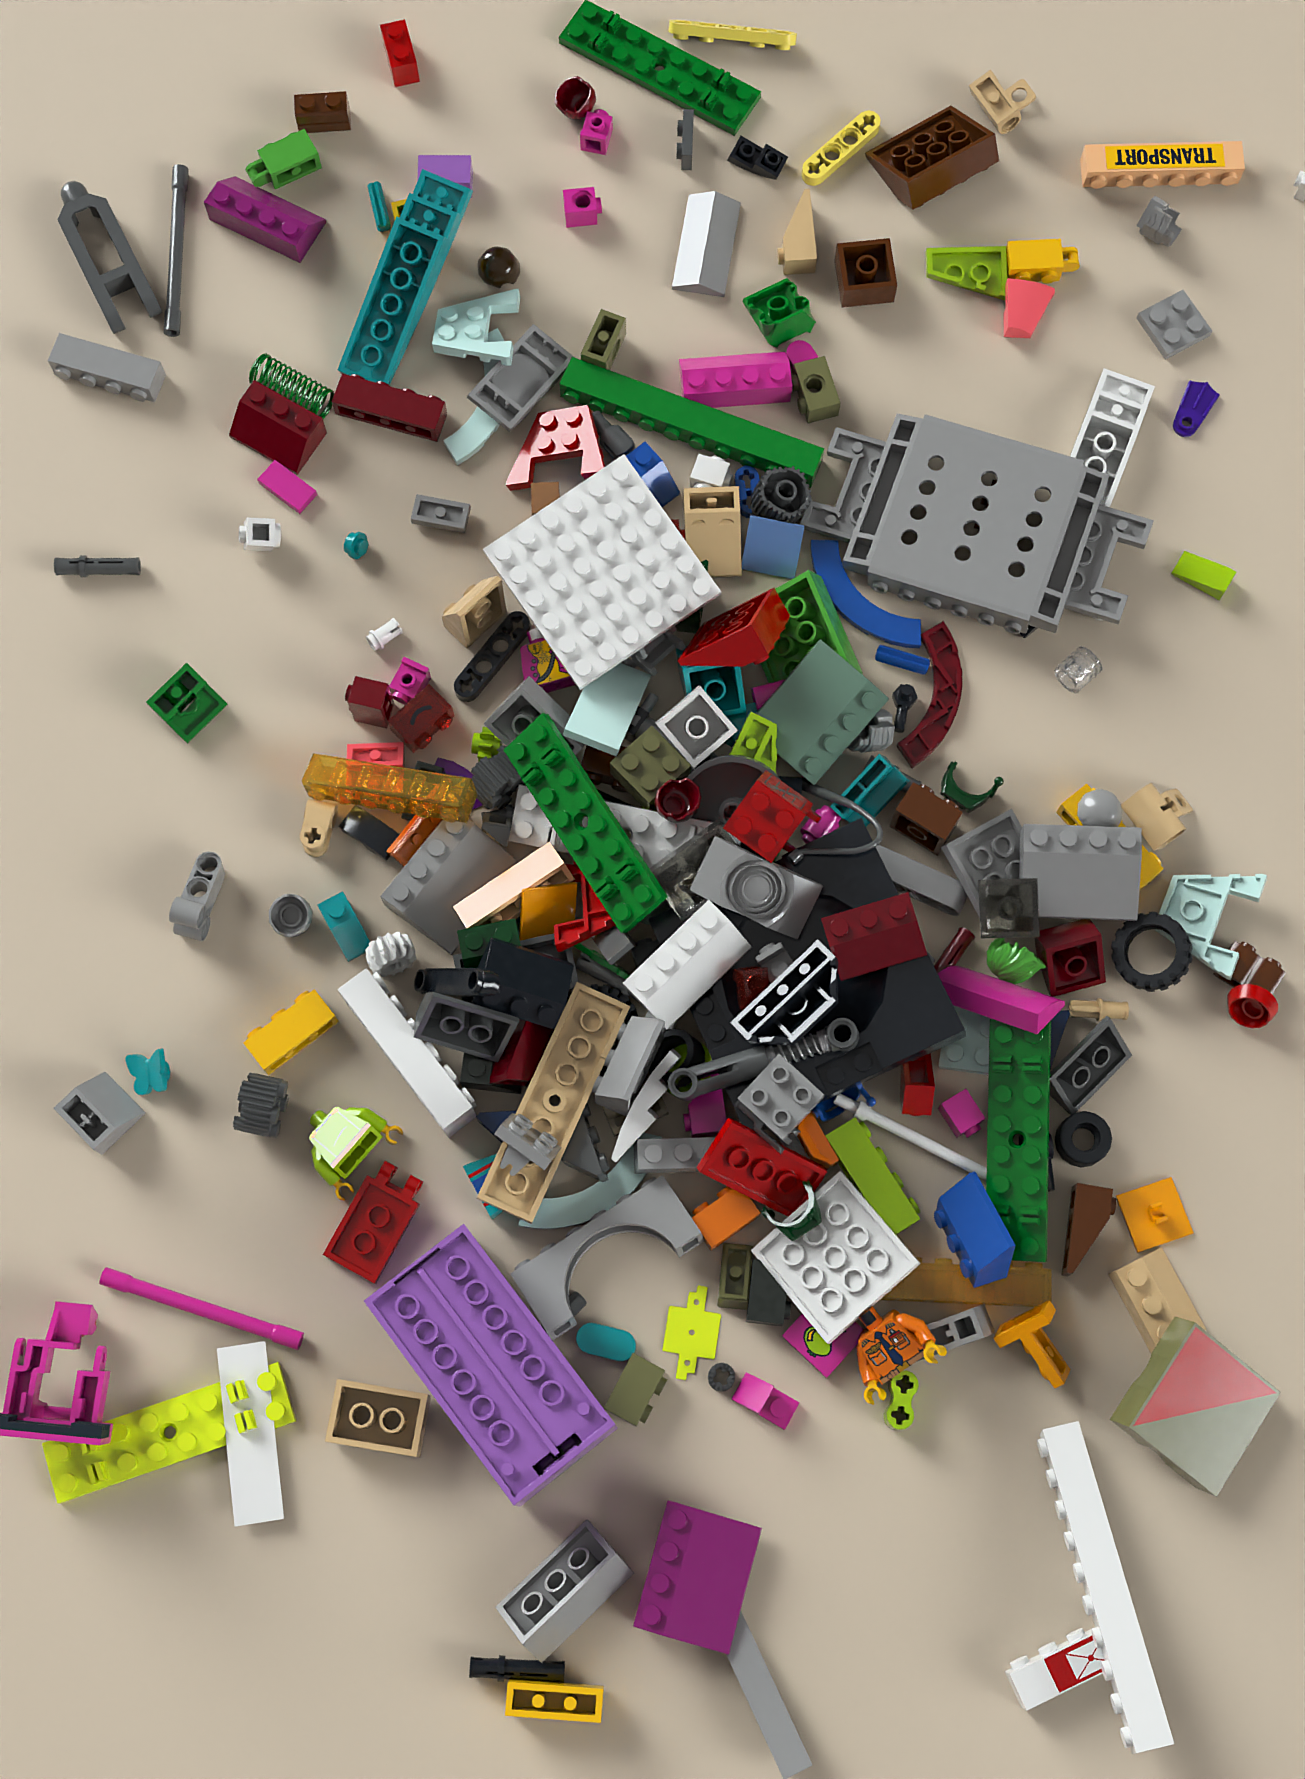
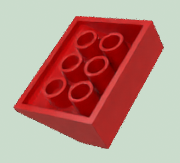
[678,588,790,667]

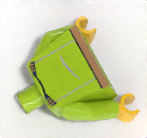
[309,1107,403,1200]

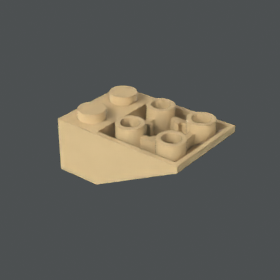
[683,486,742,577]

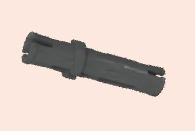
[54,555,141,577]

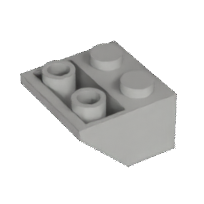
[54,1072,145,1155]

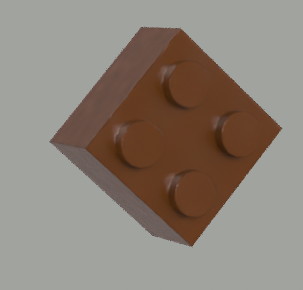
[834,238,897,308]
[889,782,963,856]

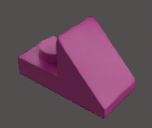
[731,1372,800,1430]

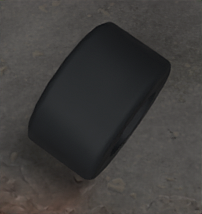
[1055,1111,1112,1168]

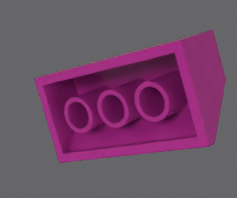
[204,176,326,263]

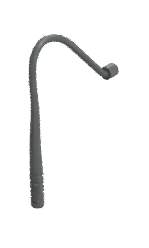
[787,778,883,865]

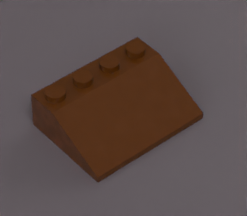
[865,105,999,210]

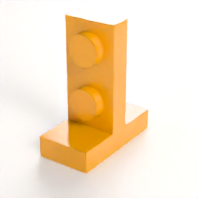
[993,1300,1071,1389]

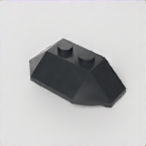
[730,940,838,1045]

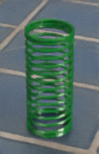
[249,353,334,419]

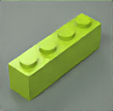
[825,1117,920,1235]

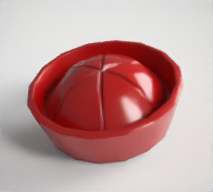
[1227,984,1278,1028]

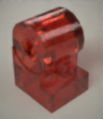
[732,966,769,1011]

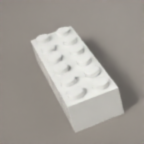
[338,968,477,1138]

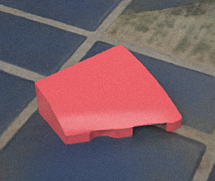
[1003,278,1055,338]

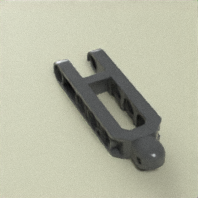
[57,181,162,334]

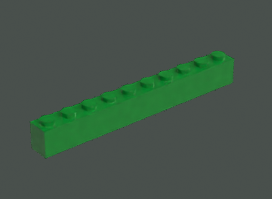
[559,357,824,488]

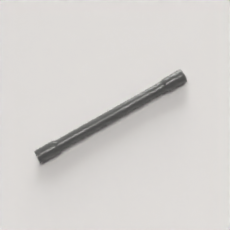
[164,164,189,337]

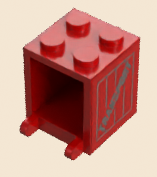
[723,770,822,863]

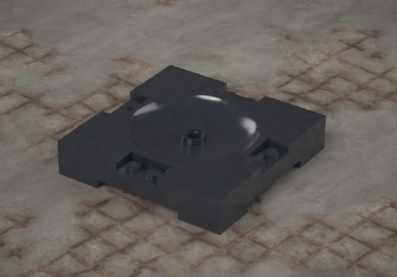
[648,818,966,1131]

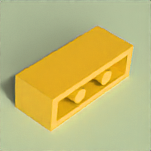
[243,989,339,1075]
[505,1679,604,1723]

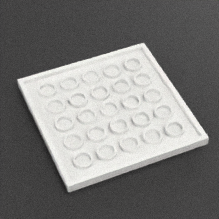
[483,454,721,690]

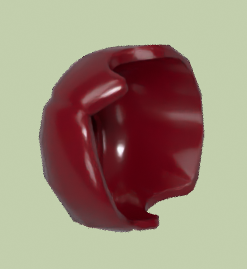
[555,76,596,120]
[654,778,702,823]

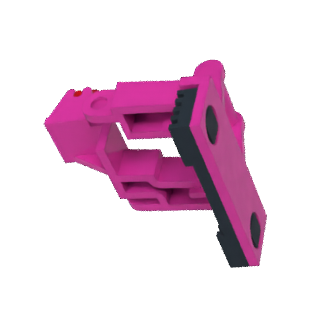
[0,1301,113,1445]

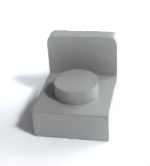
[755,942,793,983]

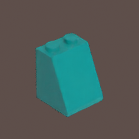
[675,646,747,716]

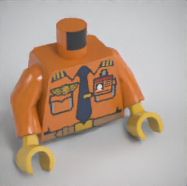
[856,1306,947,1405]

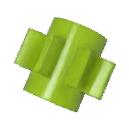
[471,727,503,762]

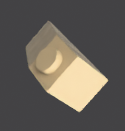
[777,189,817,275]

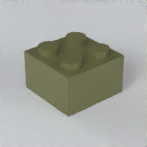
[610,726,691,810]

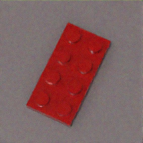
[696,1117,828,1217]

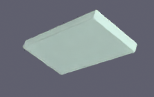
[563,663,651,756]

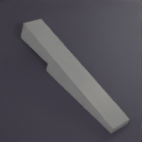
[726,1611,812,1779]

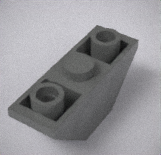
[561,1103,610,1182]

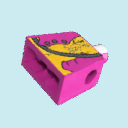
[520,628,576,693]

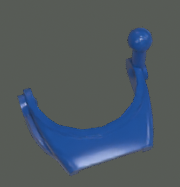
[812,1084,876,1122]

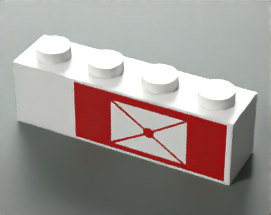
[1005,1627,1105,1711]

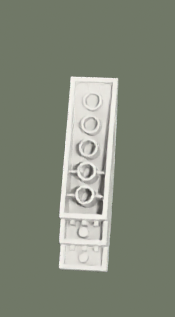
[1070,368,1155,507]

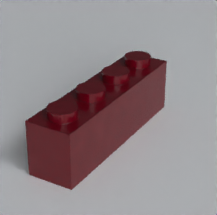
[332,373,447,442]

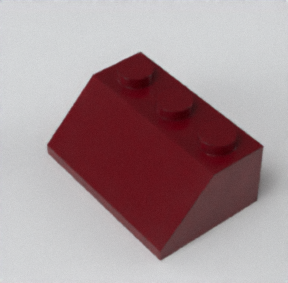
[229,380,327,475]
[821,892,927,981]

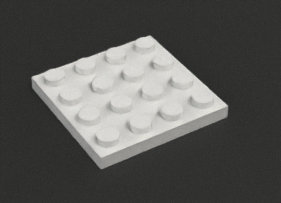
[751,1171,921,1344]

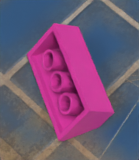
[679,351,792,408]

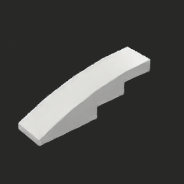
[611,1049,682,1163]

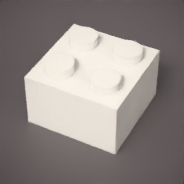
[655,686,738,768]

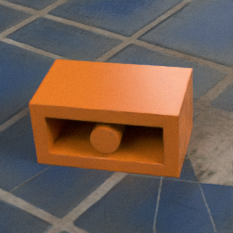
[692,1186,761,1251]

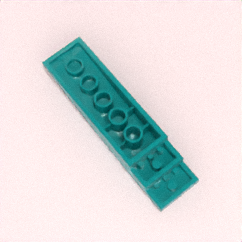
[337,169,473,385]

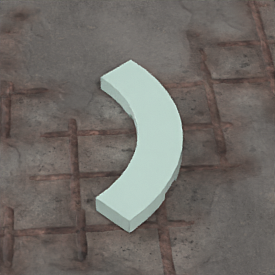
[443,328,504,466]
[519,1133,662,1230]

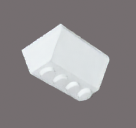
[623,900,752,1030]

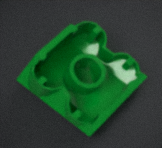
[742,278,816,348]

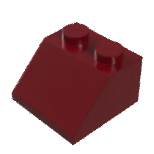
[1034,919,1106,997]

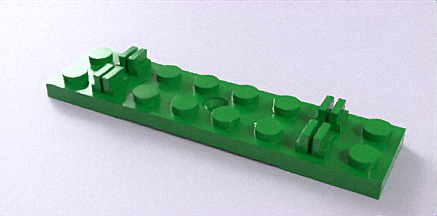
[559,0,761,136]
[504,713,668,933]
[986,1019,1051,1262]

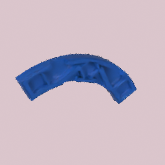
[810,540,921,649]

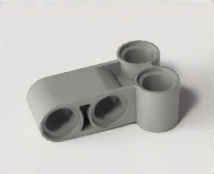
[169,851,225,941]

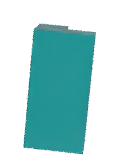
[830,754,910,827]

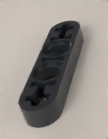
[454,611,530,702]

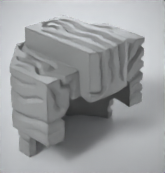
[1136,196,1182,247]
[847,709,895,753]

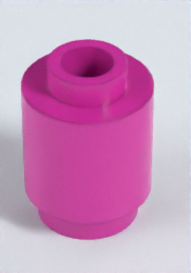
[800,805,841,844]

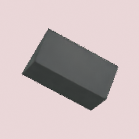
[1050,1016,1132,1115]

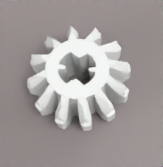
[365,932,416,977]

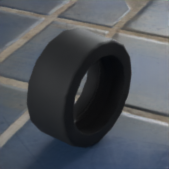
[649,1029,705,1088]

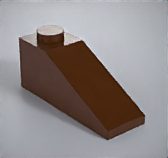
[1061,1183,1116,1276]

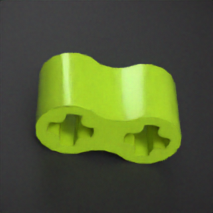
[884,1370,919,1430]

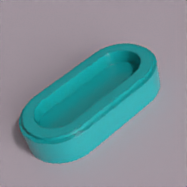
[576,1323,636,1362]

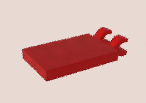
[322,1161,423,1284]

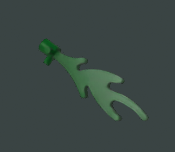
[574,943,631,979]

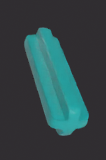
[367,181,391,232]

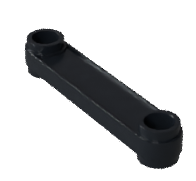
[414,968,500,997]

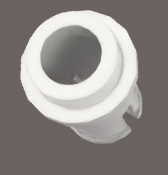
[366,618,403,651]

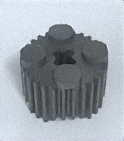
[750,466,812,524]
[464,745,526,809]
[233,1073,289,1138]

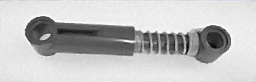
[668,1018,859,1101]

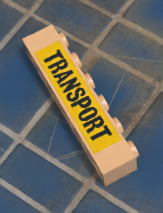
[1080,141,1245,189]

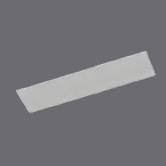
[217,1341,284,1527]

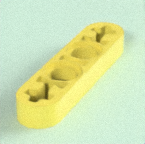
[801,110,881,186]

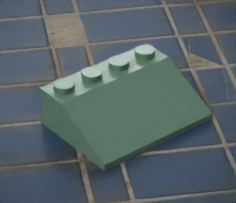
[756,640,889,785]

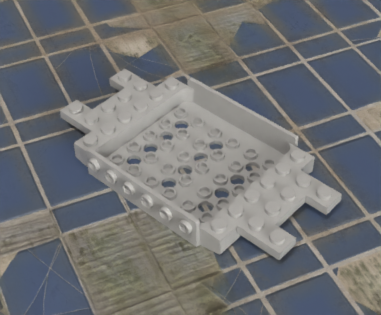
[800,414,1154,634]

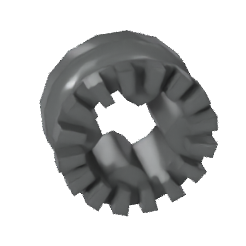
[708,1363,735,1392]

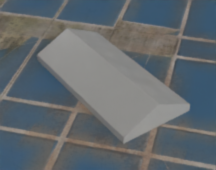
[672,191,741,297]

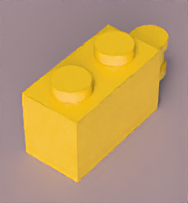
[1006,239,1080,284]

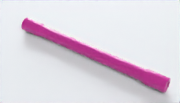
[99,1267,304,1350]

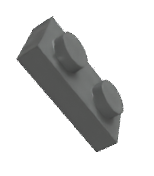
[676,109,694,170]

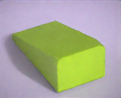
[1171,551,1236,601]

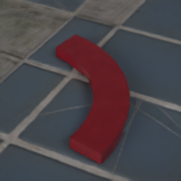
[897,621,962,768]

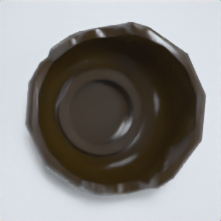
[478,246,520,288]

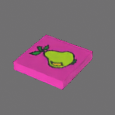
[782,1314,864,1378]

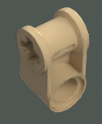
[300,799,338,857]

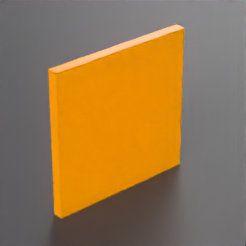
[519,882,577,941]
[1115,1177,1193,1253]

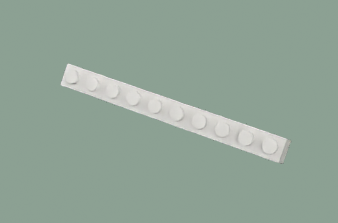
[1037,1421,1174,1754]

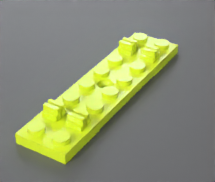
[42,1362,297,1504]

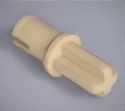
[1069,998,1129,1021]

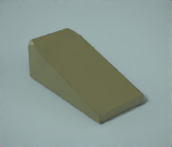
[717,1243,753,1310]

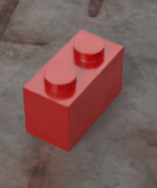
[380,19,420,87]

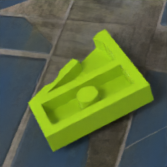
[729,712,777,773]

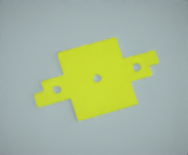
[662,1285,721,1380]

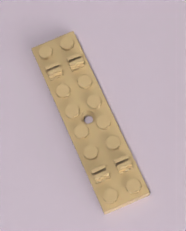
[476,982,630,1224]

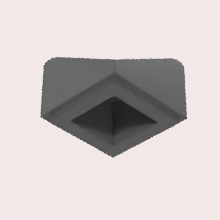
[481,813,512,847]

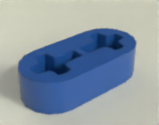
[734,466,760,518]

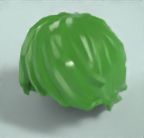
[986,935,1046,984]

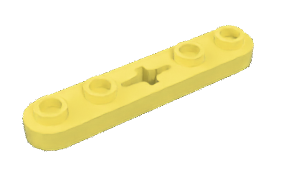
[668,20,797,50]

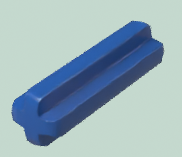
[875,645,930,675]

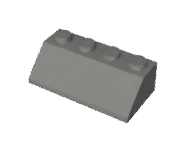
[495,1519,634,1663]

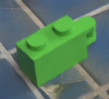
[245,129,322,190]

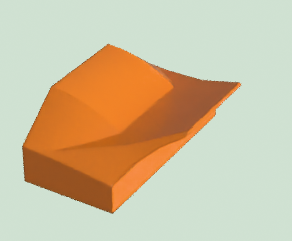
[796,1112,839,1170]

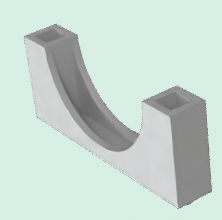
[510,1175,704,1341]

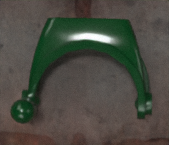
[940,761,1004,813]
[761,1180,822,1241]

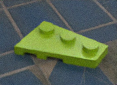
[925,246,1007,301]

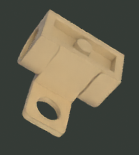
[969,69,1036,134]
[1121,783,1193,851]

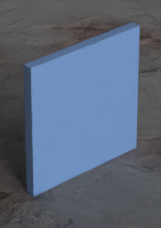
[742,515,805,579]

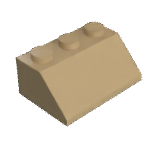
[1108,1247,1206,1354]

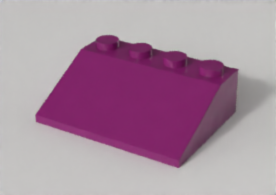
[633,1500,762,1654]

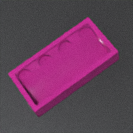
[938,965,1065,1034]

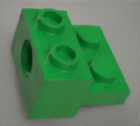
[146,662,228,744]

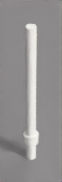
[833,1093,987,1181]

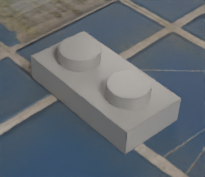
[411,494,471,533]

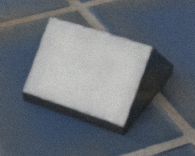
[978,877,1040,939]

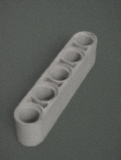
[876,845,968,916]

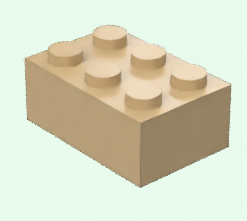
[325,1379,431,1457]

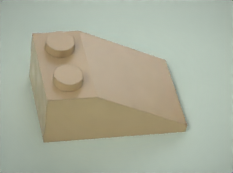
[442,576,507,648]

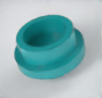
[344,532,369,559]

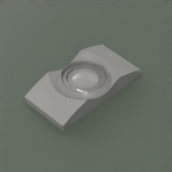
[467,324,575,432]
[690,836,823,939]

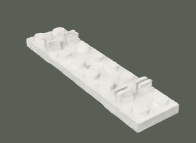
[509,784,741,879]

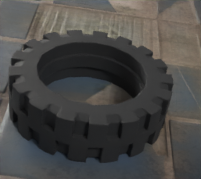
[1111,912,1193,992]

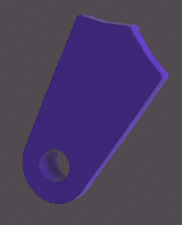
[1173,380,1220,437]

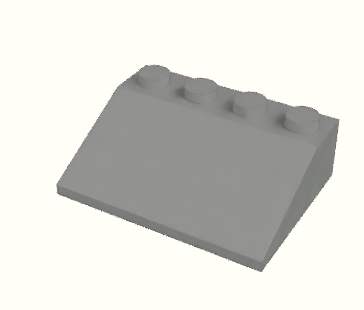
[380,808,519,955]
[1019,824,1142,921]

